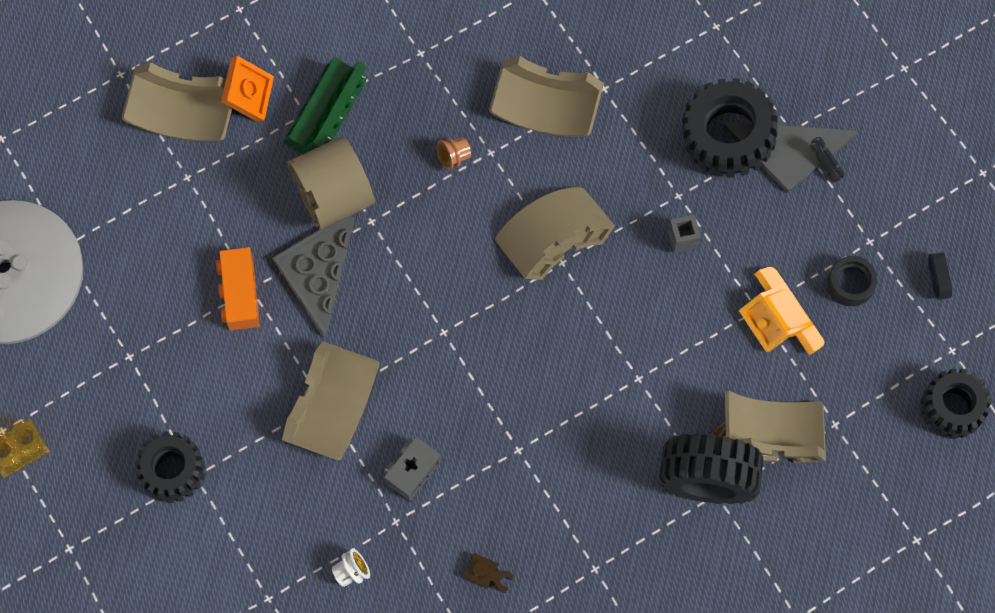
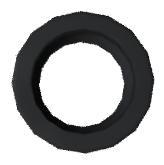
[827,256,878,306]

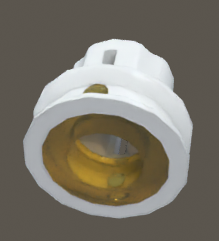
[332,548,370,587]

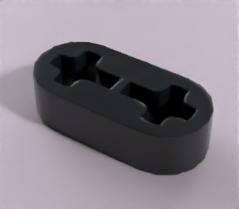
[928,252,952,300]

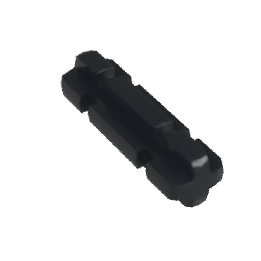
[809,137,845,182]

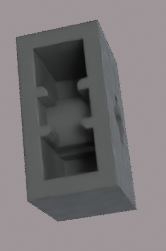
[384,437,442,502]

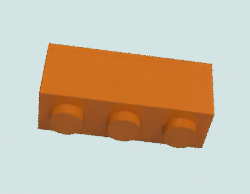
[216,247,260,330]

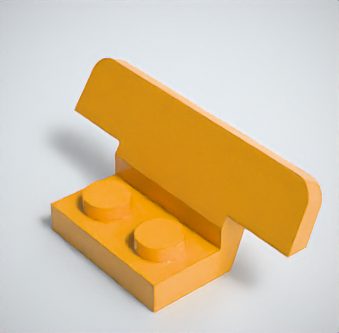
[739,267,824,355]

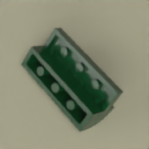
[282,57,368,154]

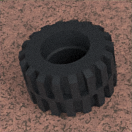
[920,368,992,439]
[135,432,205,503]

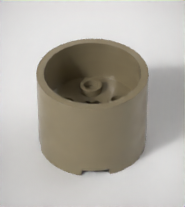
[287,136,375,230]

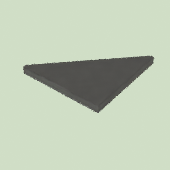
[723,121,857,193]
[272,213,356,338]

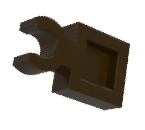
[463,553,513,593]

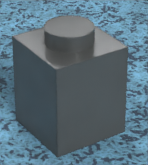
[668,215,701,253]

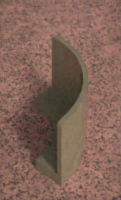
[489,56,604,137]
[122,62,232,142]
[495,187,615,280]
[282,341,379,460]
[725,390,826,463]

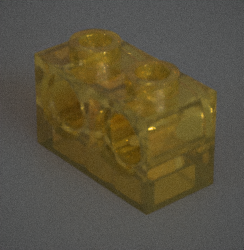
[0,419,50,478]

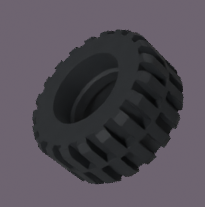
[682,78,777,178]
[659,433,764,504]

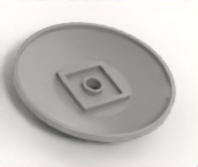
[0,200,83,344]

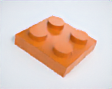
[221,56,274,122]

